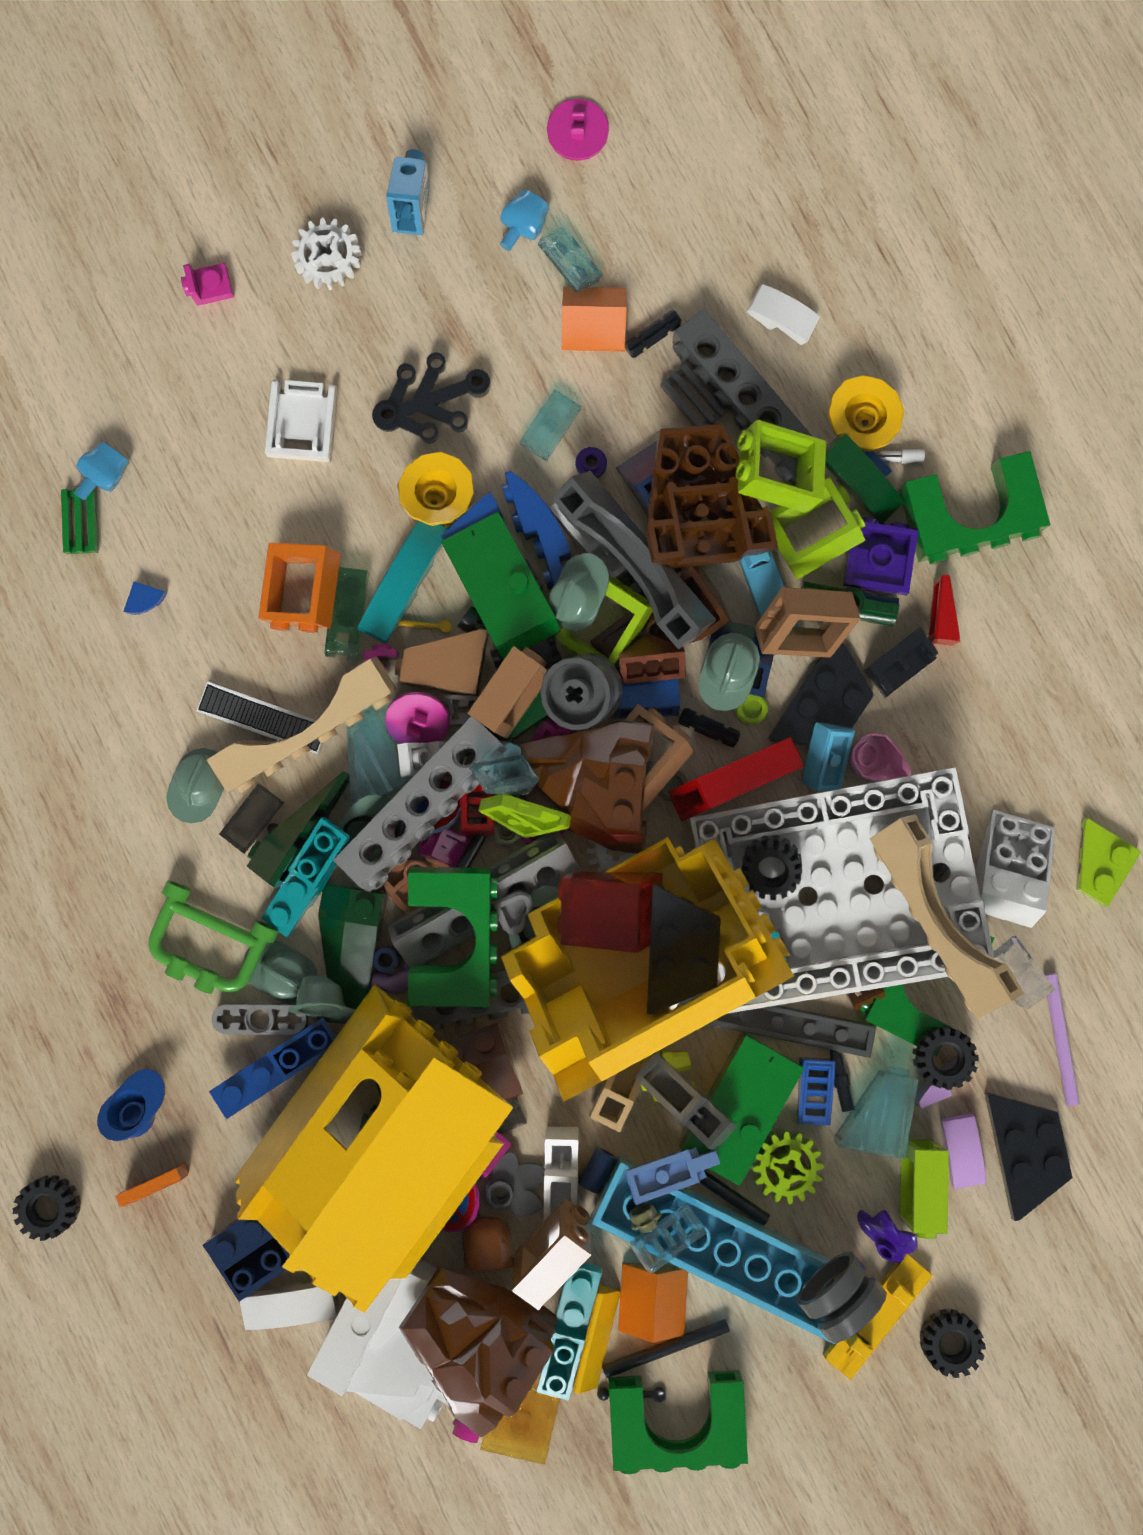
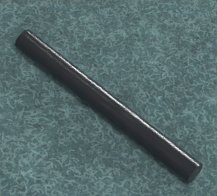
[602,1319,730,1379]

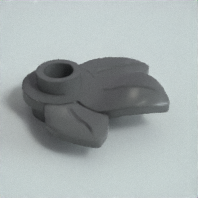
[484,1151,545,1216]

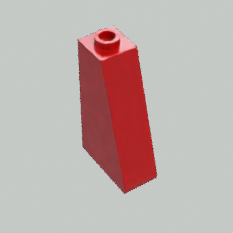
[668,737,804,821]

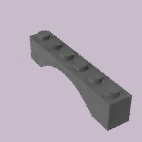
[552,471,716,649]

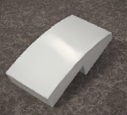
[746,284,820,345]
[397,741,447,777]

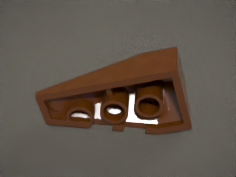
[590,566,731,658]

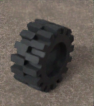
[741,835,802,900]
[912,1026,979,1090]
[13,1175,80,1241]
[920,1309,986,1378]

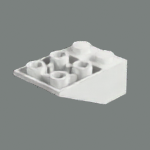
[975,810,1055,928]

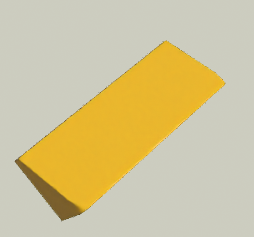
[573,1284,620,1394]

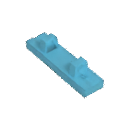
[739,551,799,656]

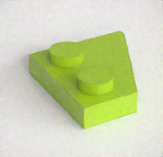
[478,793,571,838]

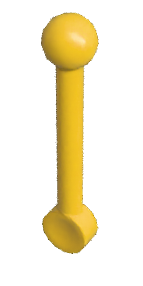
[398,620,452,633]

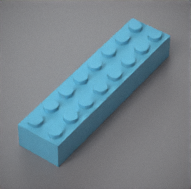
[591,1155,835,1344]

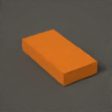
[116,1162,189,1207]

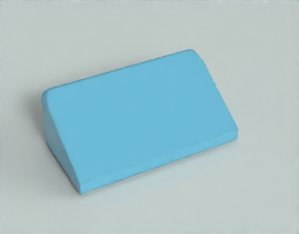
[802,723,855,791]

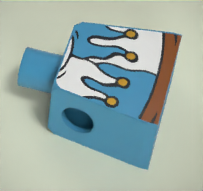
[386,149,429,235]

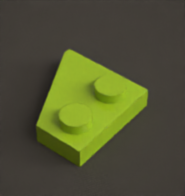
[1076,818,1142,907]

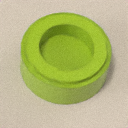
[735,694,768,726]

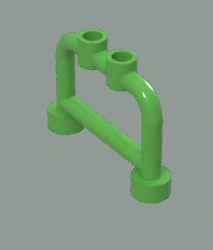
[148,880,279,994]

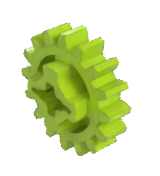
[751,1129,824,1204]

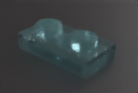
[538,226,603,293]
[520,389,581,462]

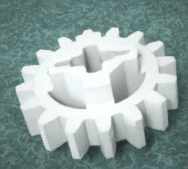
[291,218,362,290]

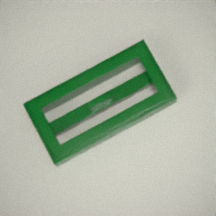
[61,488,98,555]

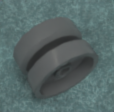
[540,653,623,730]
[796,1252,887,1343]

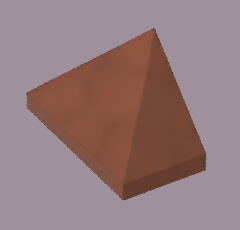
[619,633,686,685]

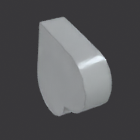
[492,891,534,934]

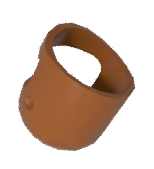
[463,1217,514,1271]

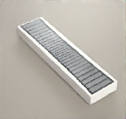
[196,681,323,755]

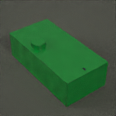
[441,512,561,661]
[679,1032,805,1186]

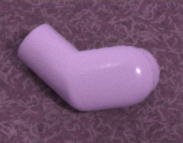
[371,963,410,994]

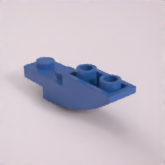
[501,471,571,590]
[209,1018,336,1119]

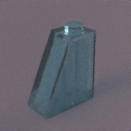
[346,710,412,806]
[834,1066,918,1159]

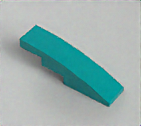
[357,521,448,644]

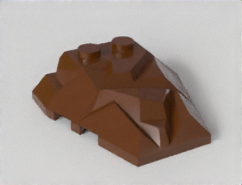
[645,424,778,569]
[519,721,654,854]
[399,1267,557,1437]

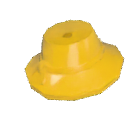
[828,375,904,452]
[397,452,474,526]

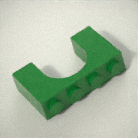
[899,451,1051,565]
[408,867,498,1007]
[859,936,995,1057]
[608,1370,748,1474]

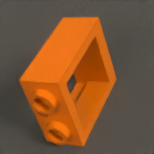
[258,543,341,633]

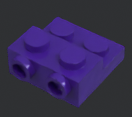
[843,517,918,596]

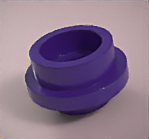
[575,447,607,478]

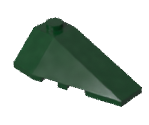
[247,771,353,887]
[318,884,388,1010]

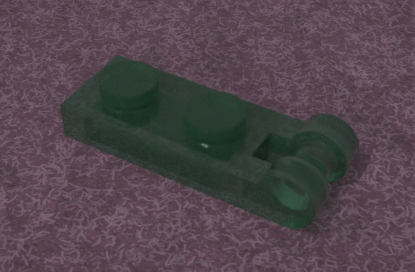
[324,567,369,660]

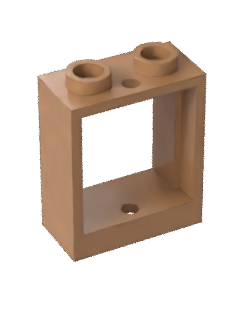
[754,587,861,658]
[467,646,548,739]
[624,704,694,811]
[512,1198,591,1310]

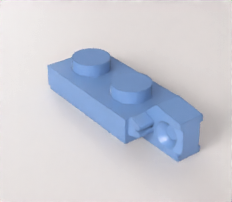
[624,1147,720,1205]

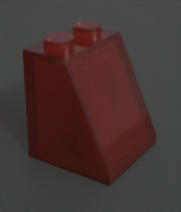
[557,872,663,953]

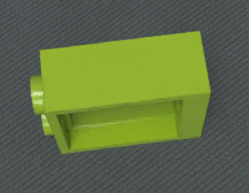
[736,420,826,513]
[770,477,866,580]
[555,574,653,670]
[899,1138,949,1239]

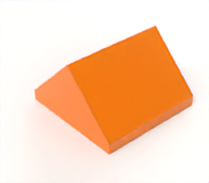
[562,286,627,352]
[618,1262,688,1343]

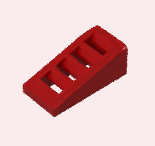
[928,574,960,646]
[460,769,495,837]

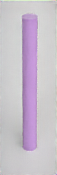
[1043,973,1080,1106]

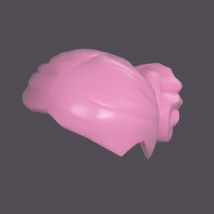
[850,733,911,782]

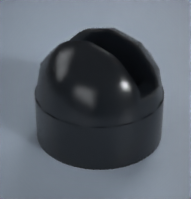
[457,606,484,633]

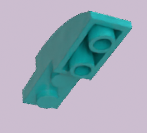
[261,817,350,937]
[536,1263,603,1401]

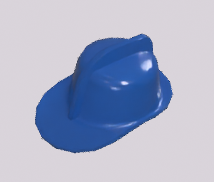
[97,1069,165,1142]

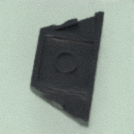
[767,642,874,746]
[647,883,721,1014]
[984,1093,1073,1221]

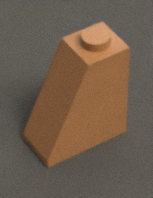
[395,629,489,697]

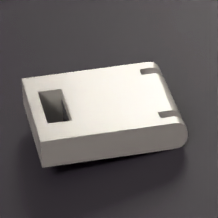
[264,380,337,462]

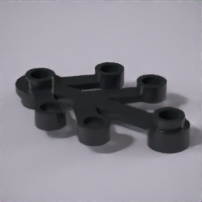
[372,352,491,444]

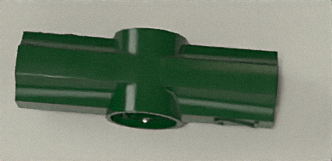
[801,581,900,627]

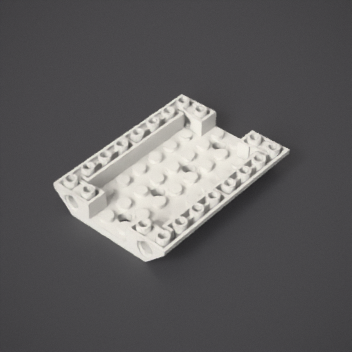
[690,767,994,1014]

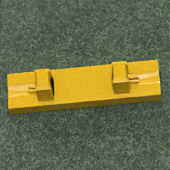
[823,1254,933,1380]

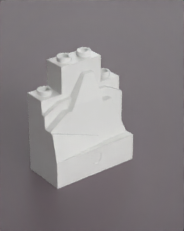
[307,1259,450,1429]

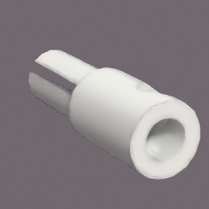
[878,449,925,464]

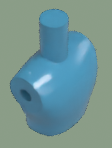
[500,189,549,251]
[74,441,129,501]

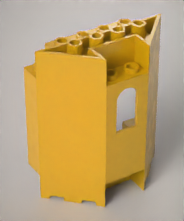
[501,837,795,1102]
[235,984,513,1313]

